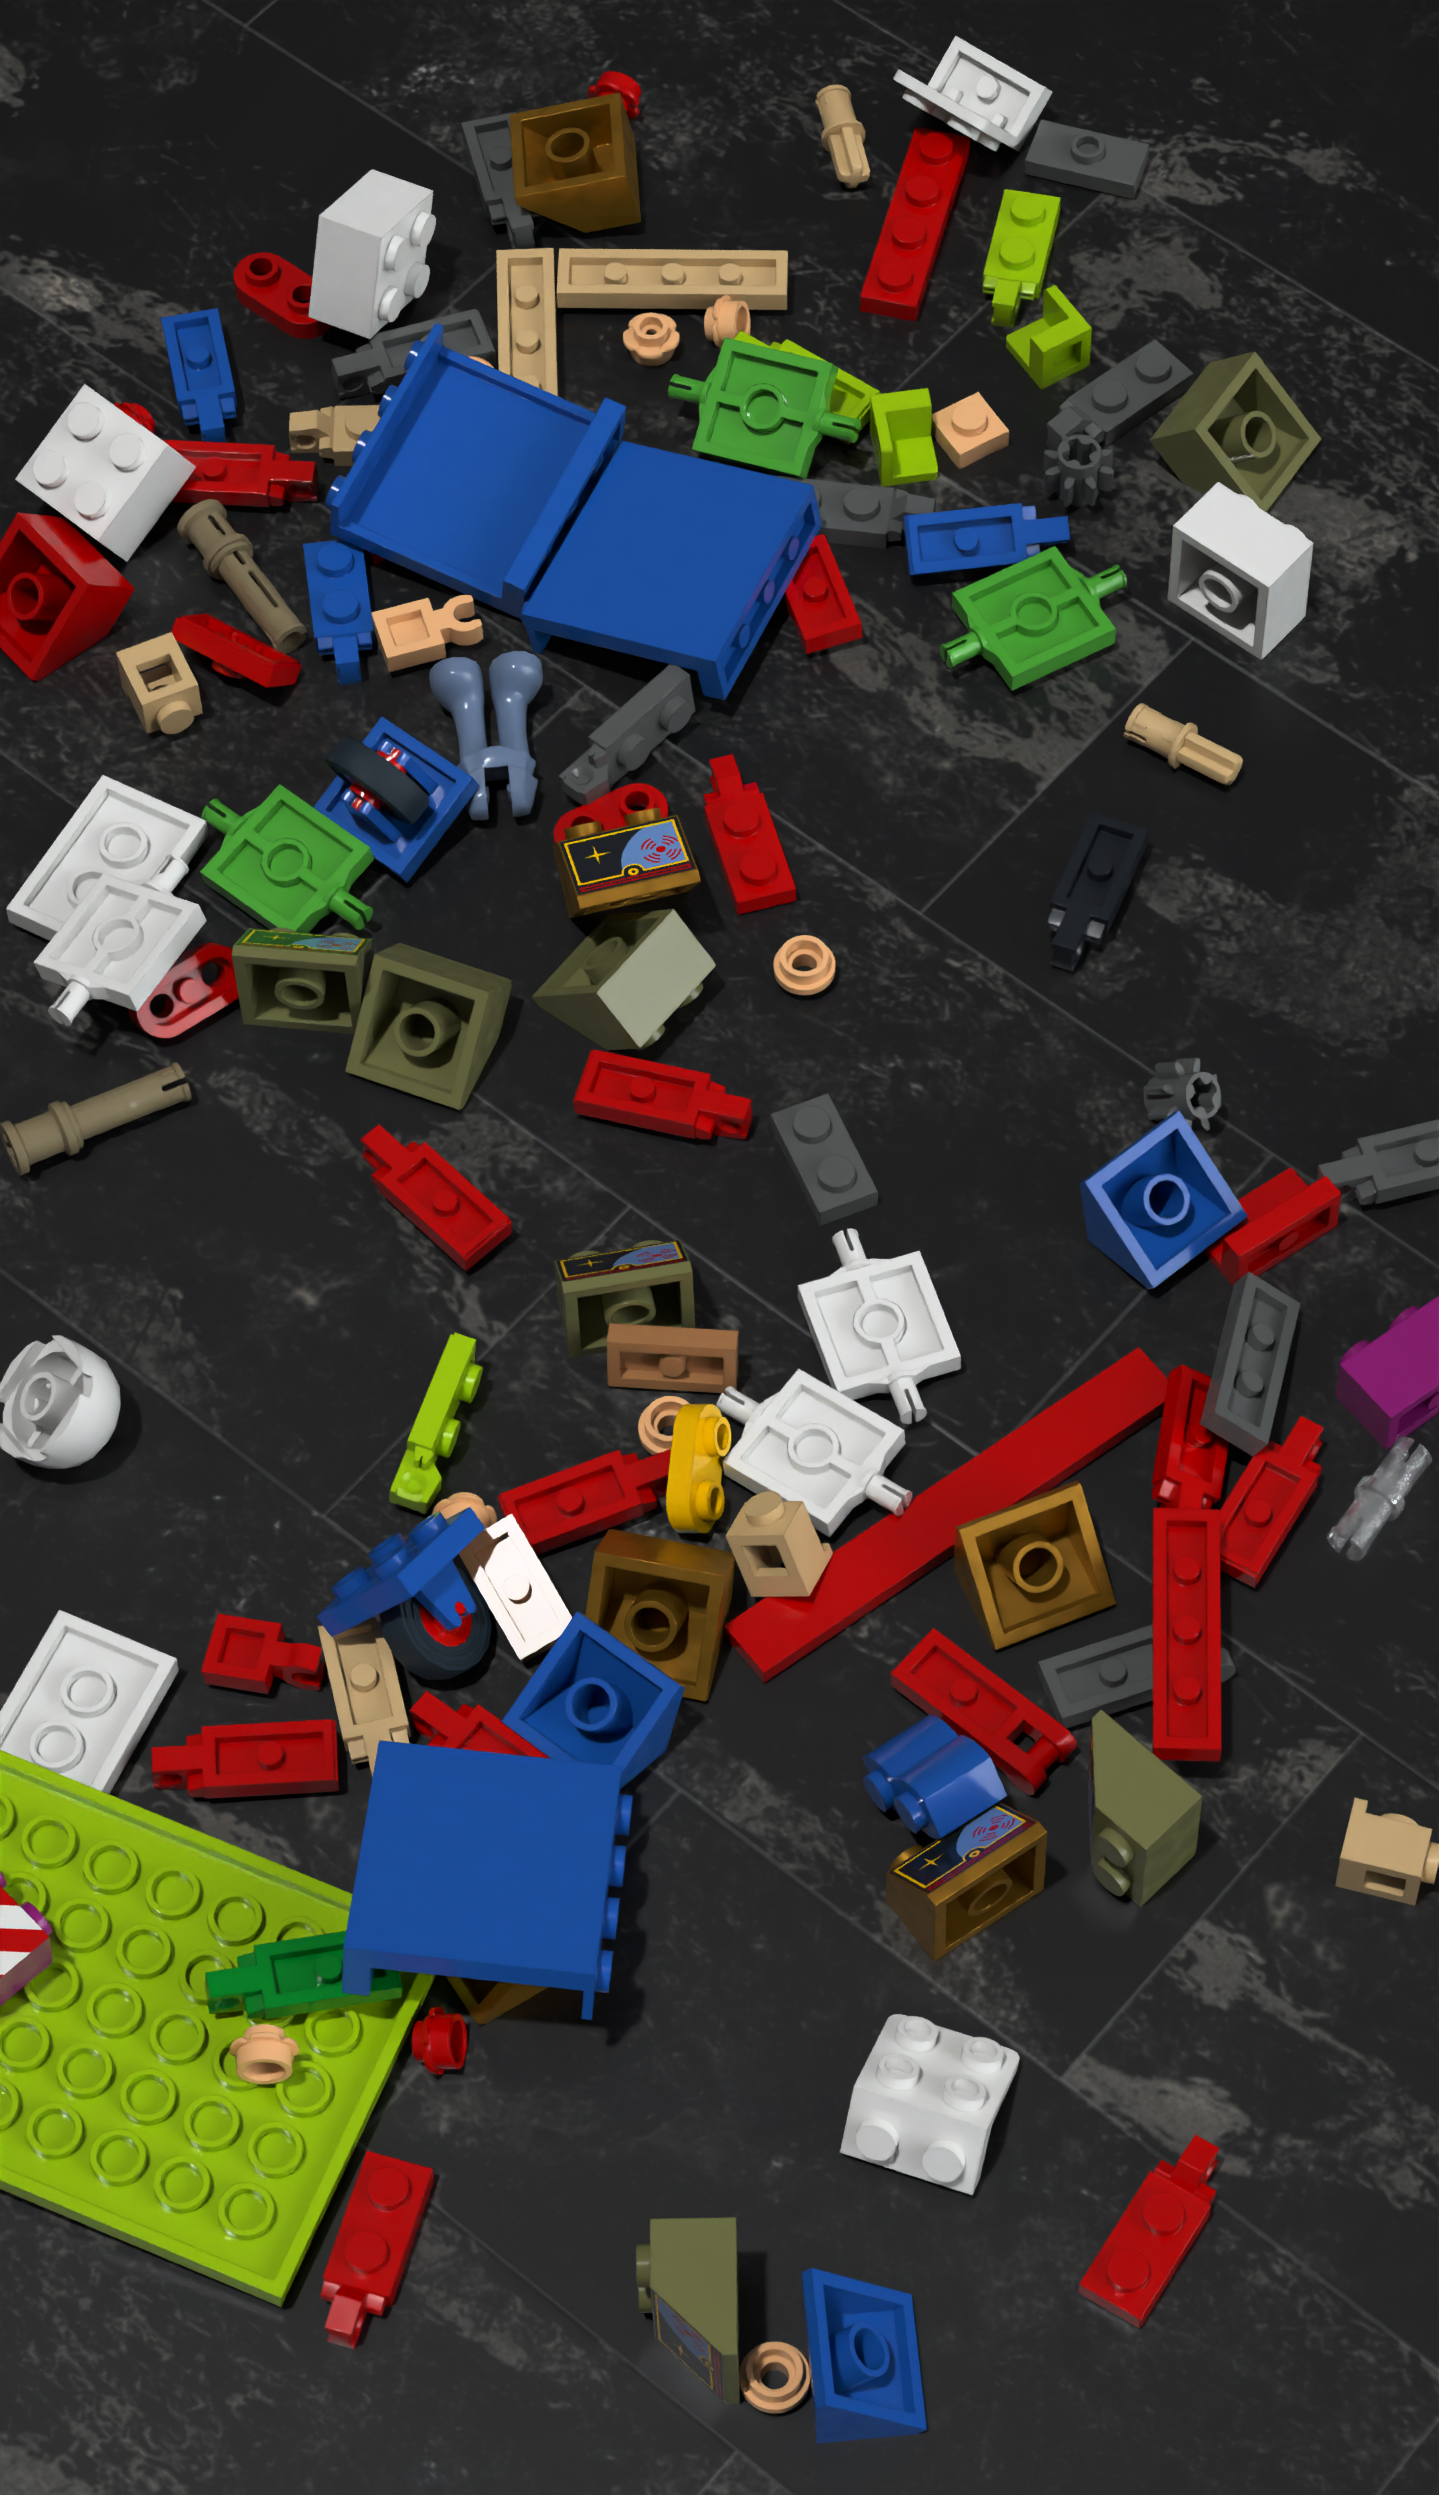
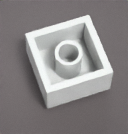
[308,169,436,339]
[15,384,196,562]
[1168,482,1313,660]

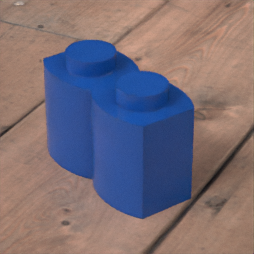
[862,1715,1007,1840]

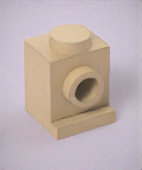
[116,632,203,734]
[726,1491,833,1597]
[1335,1798,1439,1906]

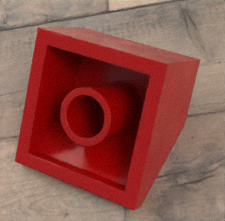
[0,512,135,681]

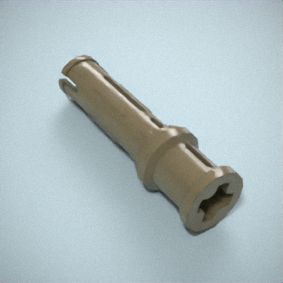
[177,499,308,654]
[0,1062,192,1176]

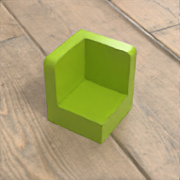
[1006,285,1092,390]
[870,388,938,487]

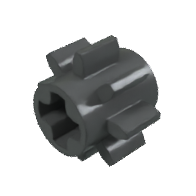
[1043,434,1114,507]
[1143,1058,1221,1132]

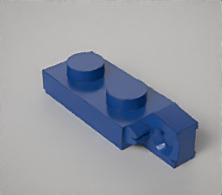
[161,308,237,443]
[902,503,1070,577]
[303,539,375,686]

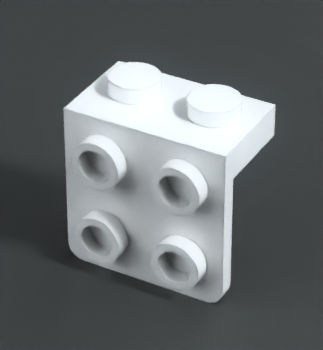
[893,36,1053,152]
[840,2014,1020,2195]

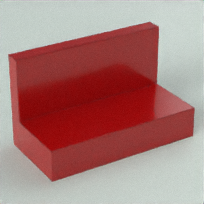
[1203,1167,1342,1286]

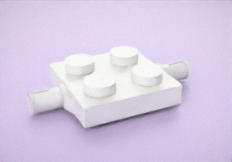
[33,854,207,1026]
[798,1228,961,1424]
[717,1369,912,1537]

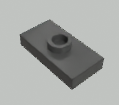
[1025,120,1150,199]

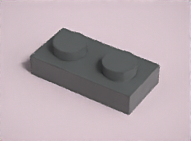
[770,1093,878,1226]

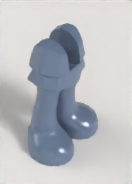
[429,651,543,820]

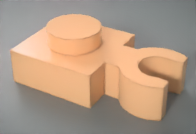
[371,595,483,672]

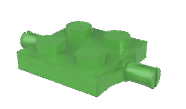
[668,337,861,479]
[939,546,1127,691]
[200,784,375,933]

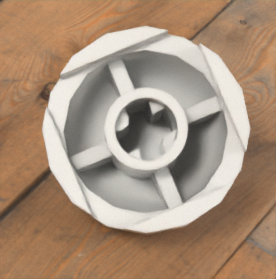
[0,1335,121,1469]

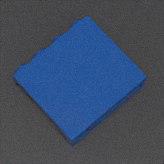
[325,323,627,619]
[521,441,822,700]
[342,1740,633,2020]

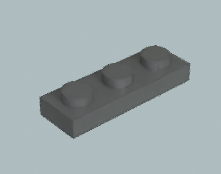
[1200,1271,1301,1456]

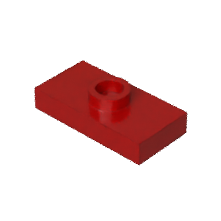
[171,613,302,688]

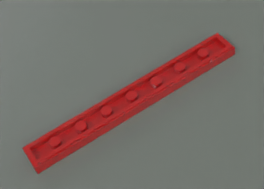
[724,1347,1168,1683]

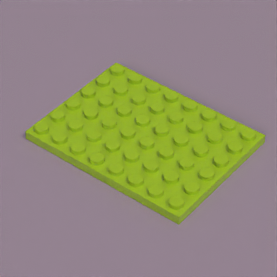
[0,1750,436,2307]

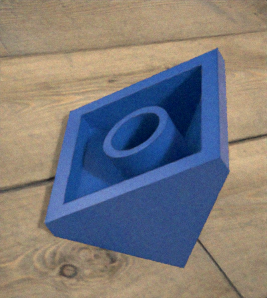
[1080,1111,1247,1289]
[502,1611,685,1789]
[802,2268,927,2444]

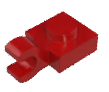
[201,1613,327,1694]

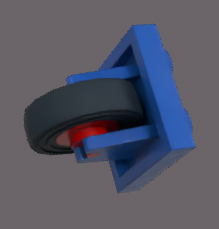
[313,717,480,883]
[316,1507,492,1680]

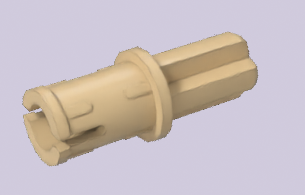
[815,84,870,188]
[1124,703,1243,785]

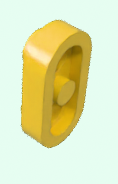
[666,1404,731,1533]

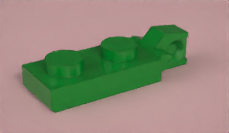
[204,1931,402,2020]

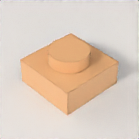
[931,392,1009,470]

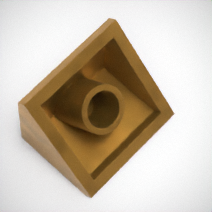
[954,1481,1116,1650]

